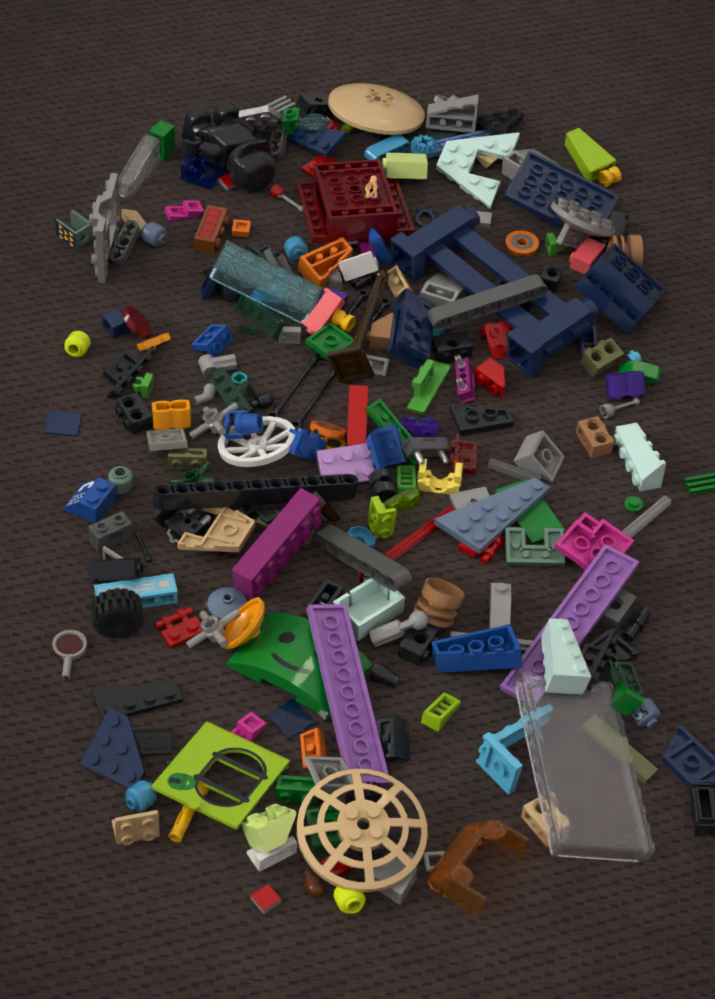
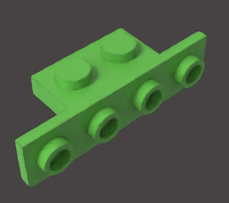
[407,359,451,415]

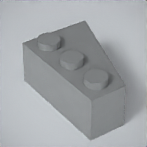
[426,94,479,133]

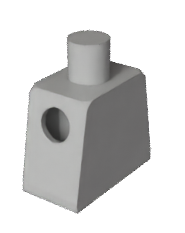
[373,852,417,905]

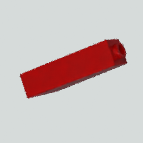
[347,385,368,446]

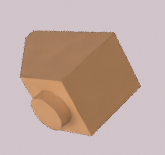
[366,313,393,349]

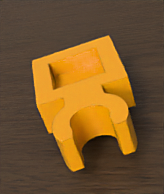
[137,333,171,352]

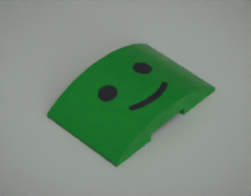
[226,613,373,719]

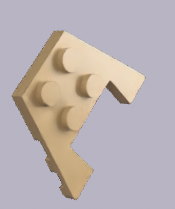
[177,507,255,552]

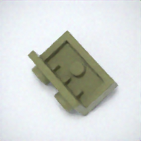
[168,448,207,470]

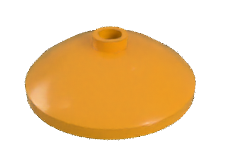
[224,597,265,649]

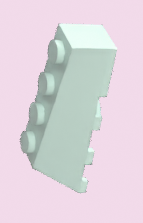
[613,423,666,491]

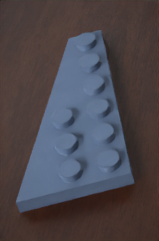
[434,478,550,554]

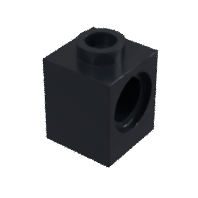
[541,265,563,294]

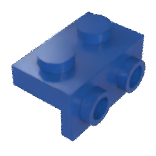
[289,427,327,462]

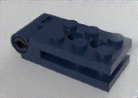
[387,288,436,369]

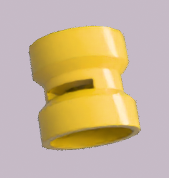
[598,166,622,187]
[331,309,356,333]

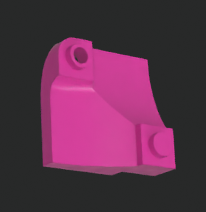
[554,512,635,572]

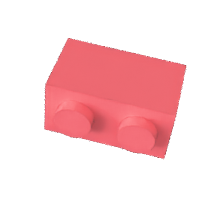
[569,237,606,274]

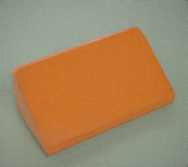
[300,727,327,769]

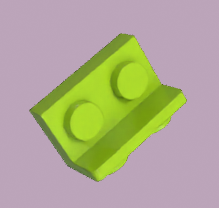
[367,496,397,538]

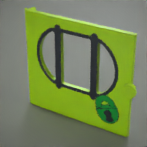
[151,721,291,830]

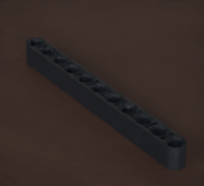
[153,474,358,511]

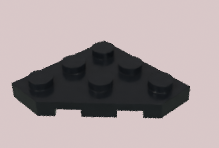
[476,108,524,136]

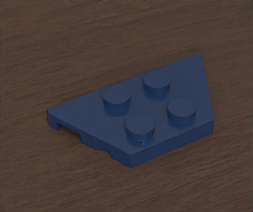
[662,724,715,789]

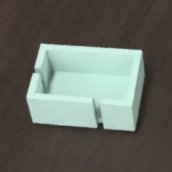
[333,578,405,641]

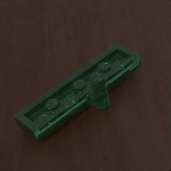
[235,293,285,340]
[207,367,257,414]

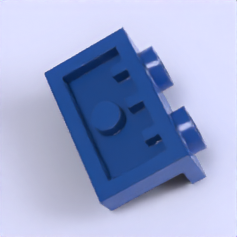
[191,324,234,357]

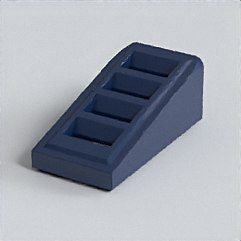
[577,326,598,358]

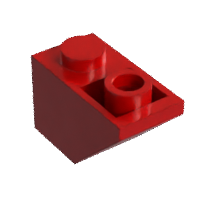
[475,358,505,398]

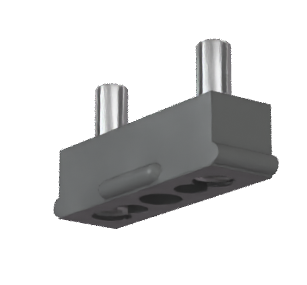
[401,437,451,465]

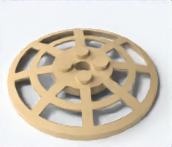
[296,769,428,892]

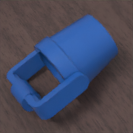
[223,410,264,440]

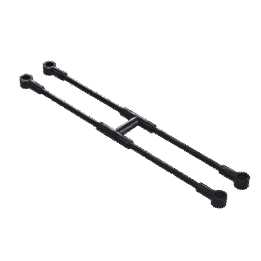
[267,289,390,430]

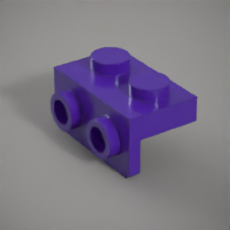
[400,416,438,437]

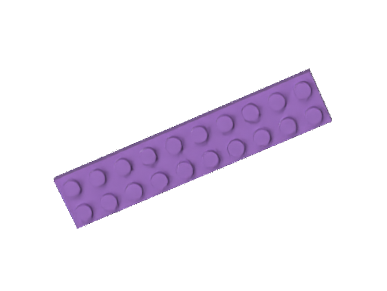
[500,544,639,709]
[306,604,390,787]

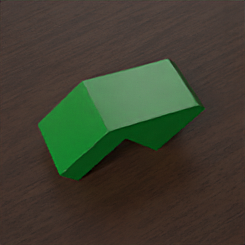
[617,360,661,386]

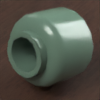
[108,466,133,495]

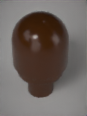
[303,869,324,898]

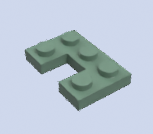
[505,527,565,567]

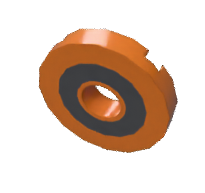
[505,230,539,257]
[309,420,347,439]

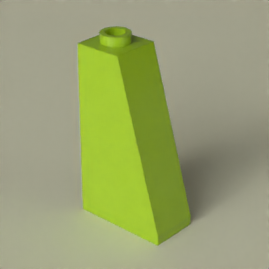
[565,128,616,182]

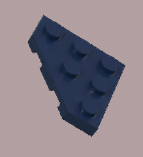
[80,708,146,788]

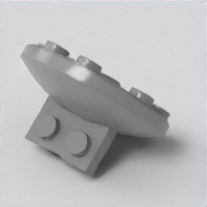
[551,197,615,249]

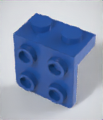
[366,424,407,470]

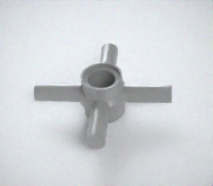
[189,402,239,439]
[186,609,241,649]

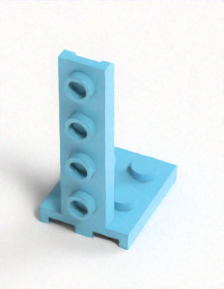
[476,705,552,795]

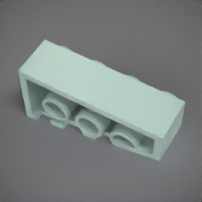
[541,618,591,695]

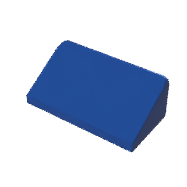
[369,228,393,264]

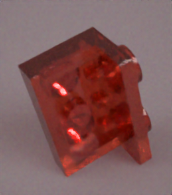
[450,433,477,474]

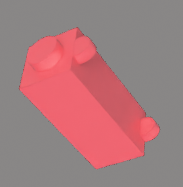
[301,287,346,335]

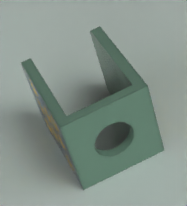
[55,210,93,250]

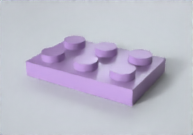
[316,443,377,483]

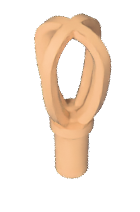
[365,176,378,199]

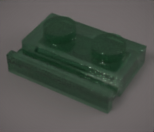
[606,660,645,697]

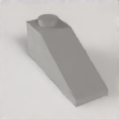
[489,583,511,629]

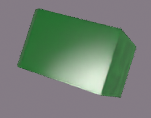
[610,681,645,716]

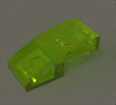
[384,488,420,511]

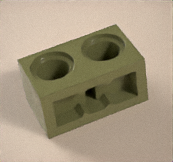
[579,338,624,377]

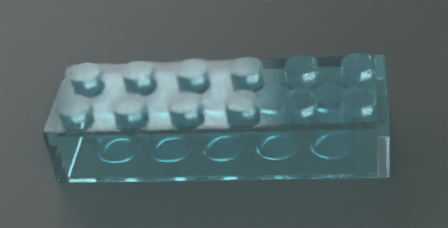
[208,240,323,323]

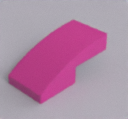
[165,200,204,222]
[231,712,266,754]

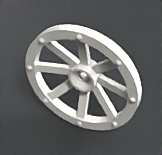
[218,416,295,467]

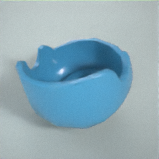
[347,526,376,548]

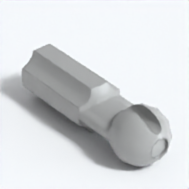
[369,610,429,647]

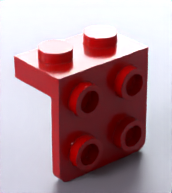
[478,320,513,360]

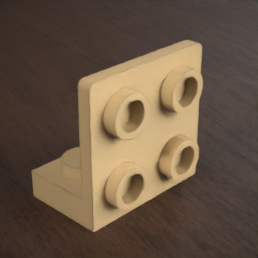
[112,810,160,845]

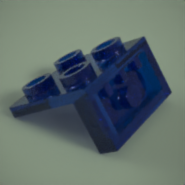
[181,153,226,190]

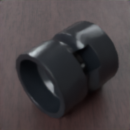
[368,469,397,504]

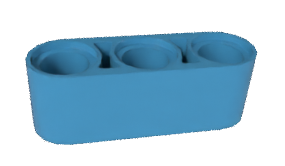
[364,134,411,163]

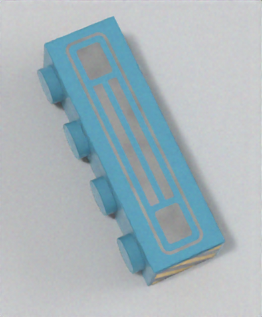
[94,573,178,608]

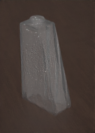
[118,134,160,199]

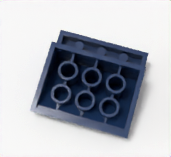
[574,243,666,334]

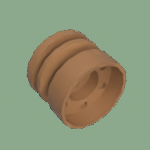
[607,235,643,267]
[413,578,464,628]

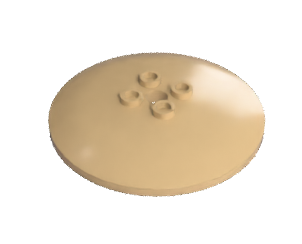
[328,83,425,135]

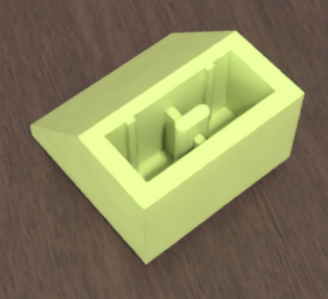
[241,804,296,853]

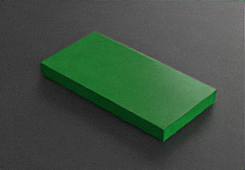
[494,478,566,545]

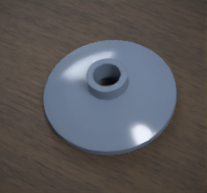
[207,587,247,619]

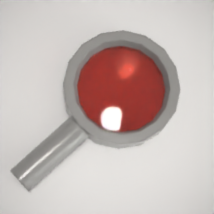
[52,630,87,679]

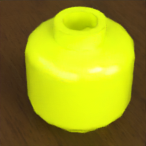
[64,331,91,357]
[333,887,366,914]

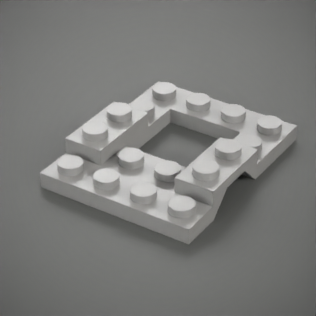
[89,173,120,283]

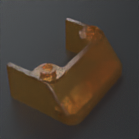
[428,820,529,917]

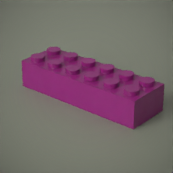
[232,488,322,600]

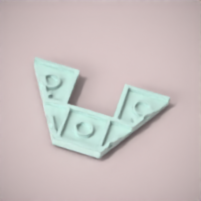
[436,133,520,209]

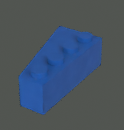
[432,624,523,673]

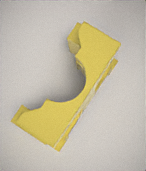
[417,459,463,494]

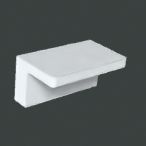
[339,251,378,282]
[247,836,297,872]

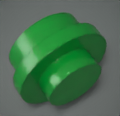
[624,496,644,513]

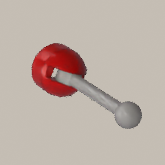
[269,184,303,212]

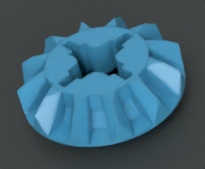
[411,135,438,154]

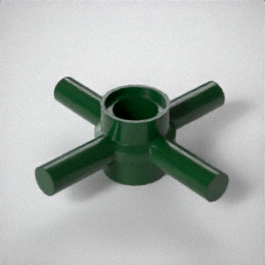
[170,461,219,484]

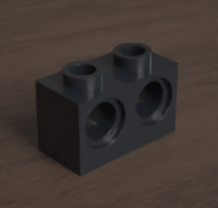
[115,392,153,435]

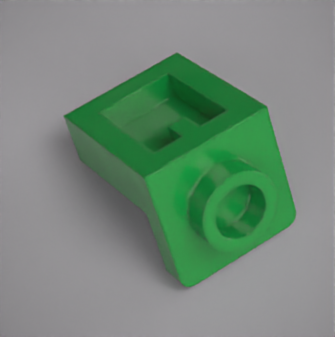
[281,108,300,135]

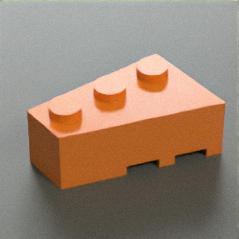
[298,237,353,293]

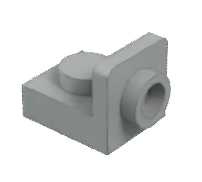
[275,320,301,344]

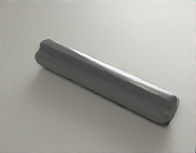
[488,458,542,481]

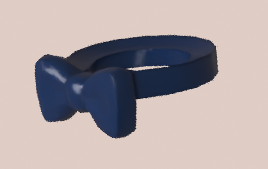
[415,208,436,227]

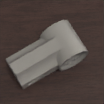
[198,354,237,378]

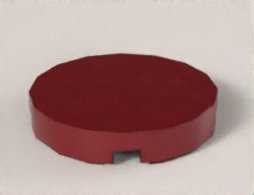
[122,306,151,338]

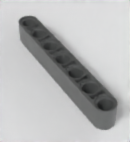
[427,274,548,331]
[313,524,412,592]

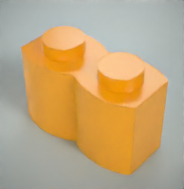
[152,400,191,430]

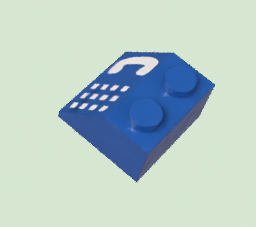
[63,477,116,523]

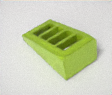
[421,692,461,732]

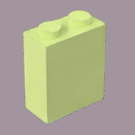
[382,153,428,179]

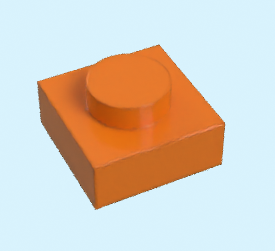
[232,219,251,237]

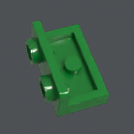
[275,775,319,804]

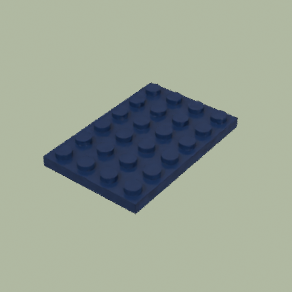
[503,150,619,240]

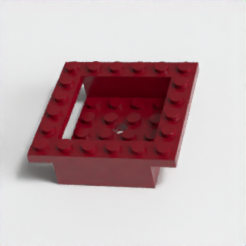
[297,159,414,244]

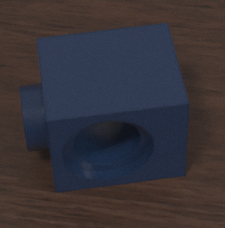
[102,308,129,339]

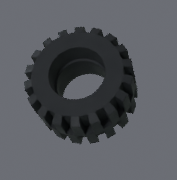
[91,588,144,638]

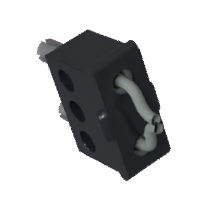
[165,509,211,544]

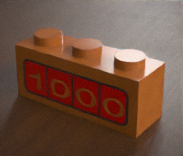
[194,205,230,254]

